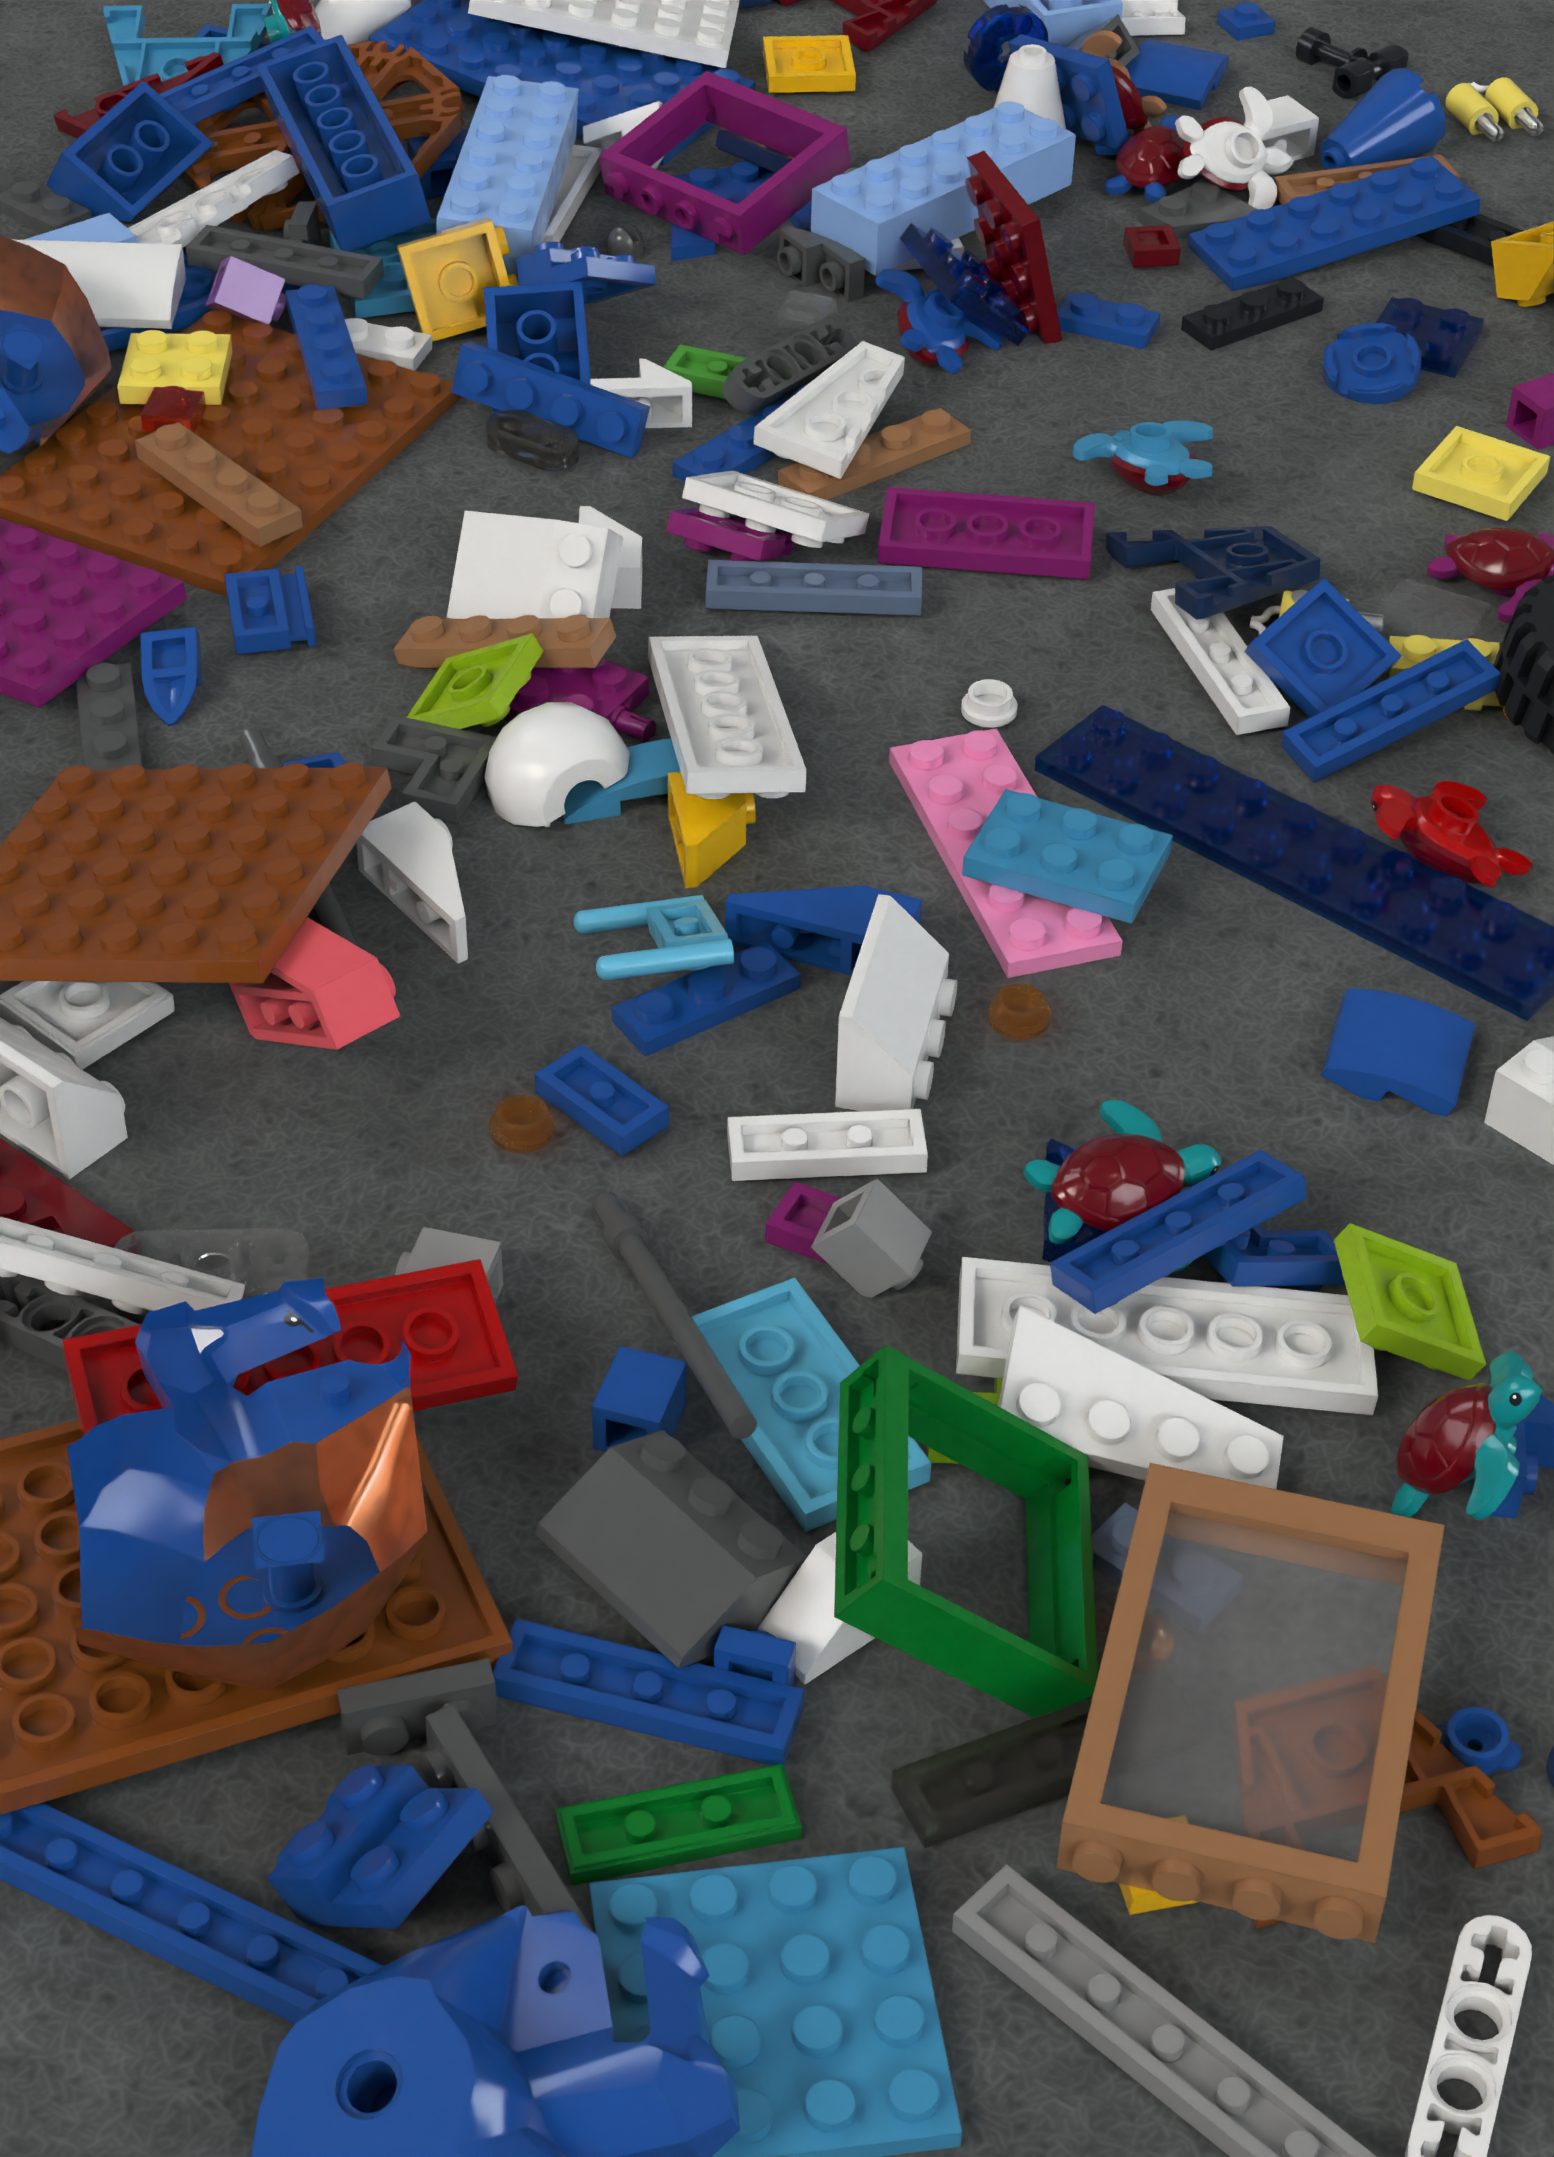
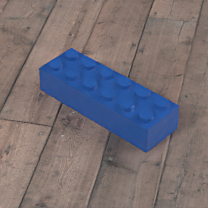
[256,35,432,251]

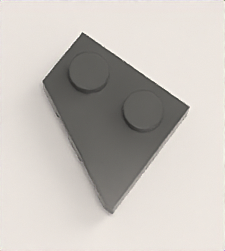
[1139,181,1258,239]

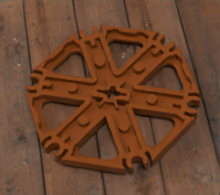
[182,40,464,231]

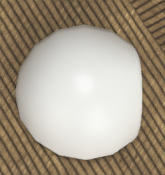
[484,702,630,828]

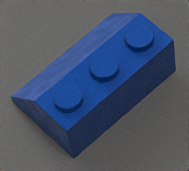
[46,81,214,222]

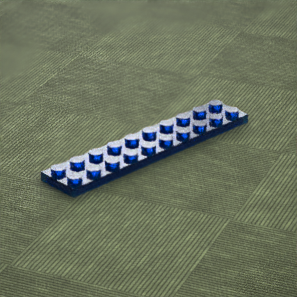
[1034,705,1554,1021]

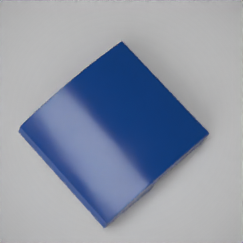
[1126,38,1229,110]
[1321,988,1475,1116]

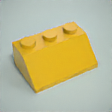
[1491,221,1554,307]

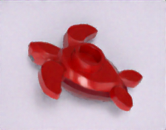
[1371,781,1533,888]

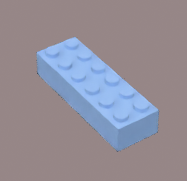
[436,75,578,279]
[811,101,1076,276]

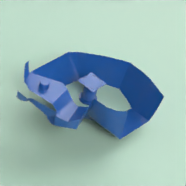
[251,1905,740,2157]

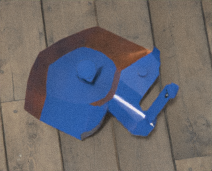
[0,236,112,453]

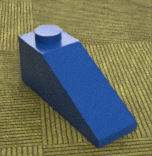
[725,886,922,976]

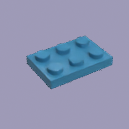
[962,789,1173,924]

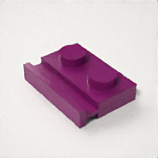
[666,508,794,561]

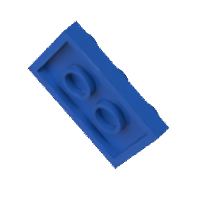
[1008,34,1129,149]

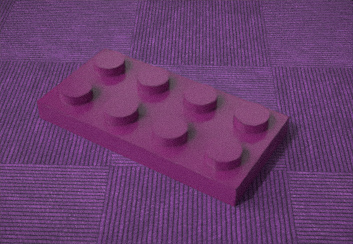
[878,487,1095,579]

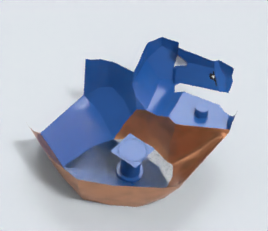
[67,1278,428,1690]

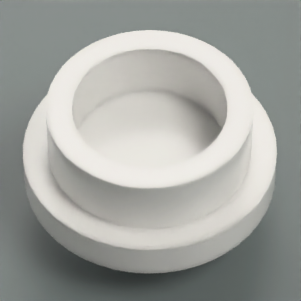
[961,679,1018,728]

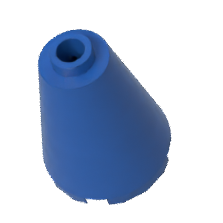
[1320,68,1445,170]

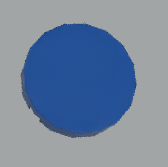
[1323,323,1422,404]

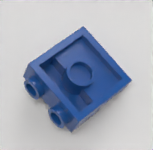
[516,242,657,304]
[267,1764,494,1929]

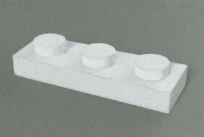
[727,1109,928,1181]

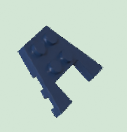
[1106,526,1320,620]

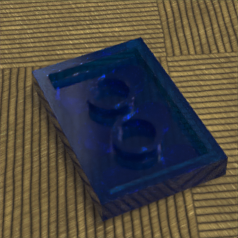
[900,223,1030,346]

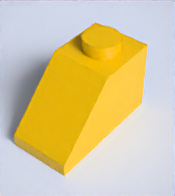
[668,772,756,888]

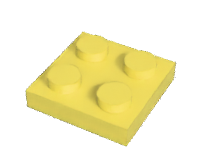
[118,330,233,405]
[1412,426,1551,521]

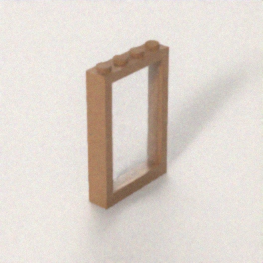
[1056,1463,1445,1943]

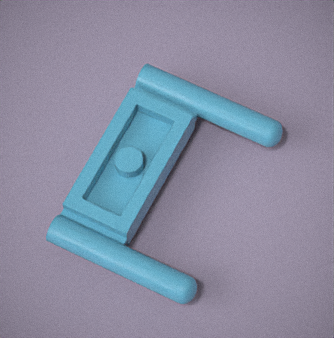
[573,895,734,981]

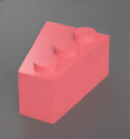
[229,917,400,1050]

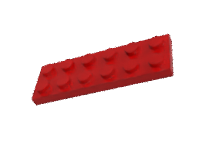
[62,1259,518,1436]

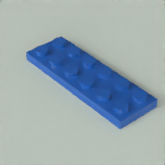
[1188,156,1480,291]

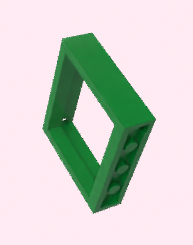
[834,1345,1099,1722]

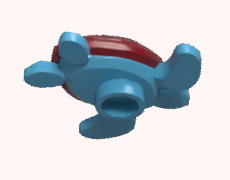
[1072,421,1213,495]

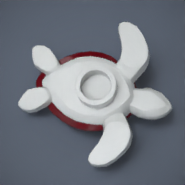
[1175,87,1294,210]

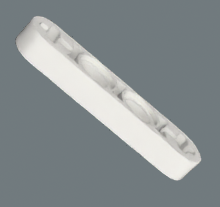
[1404,1915,1532,2157]

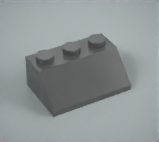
[535,1430,807,1669]

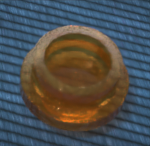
[988,984,1051,1040]
[490,1094,554,1153]

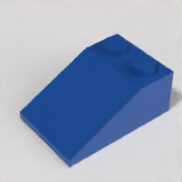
[484,281,591,420]

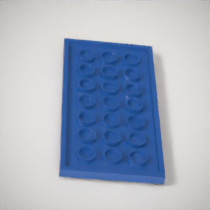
[368,0,756,166]

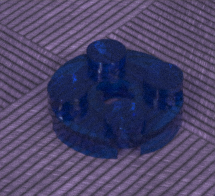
[963,4,1049,94]

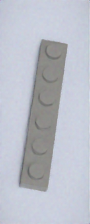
[952,1864,1377,2157]

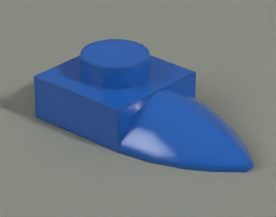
[141,627,202,726]

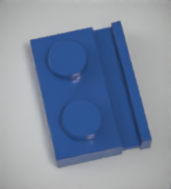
[224,566,316,655]

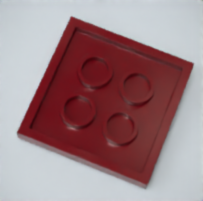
[965,150,1063,344]

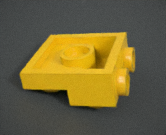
[397,217,519,342]

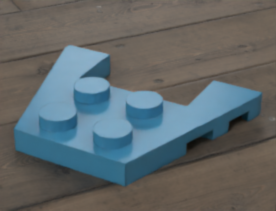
[103,3,273,86]

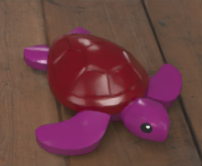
[1427,528,1554,623]

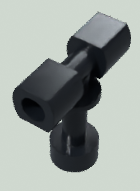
[1296,27,1409,99]

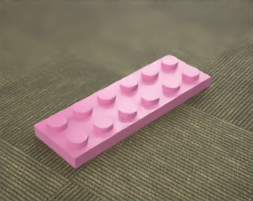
[889,728,1122,978]

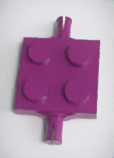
[503,658,656,743]

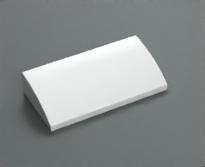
[12,239,186,329]

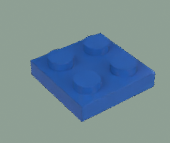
[1244,578,1402,718]

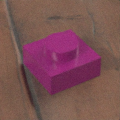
[765,1181,841,1264]

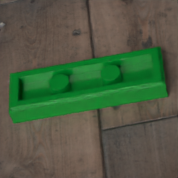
[555,1763,802,1886]

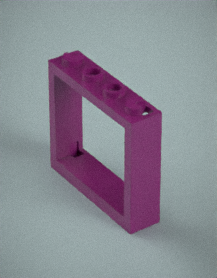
[599,71,851,255]

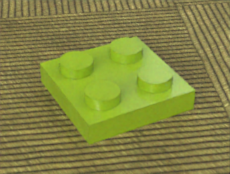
[406,633,544,729]
[1334,1223,1486,1380]

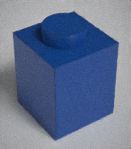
[592,1346,687,1452]

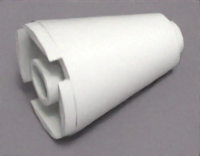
[314,0,412,45]
[994,44,1066,129]

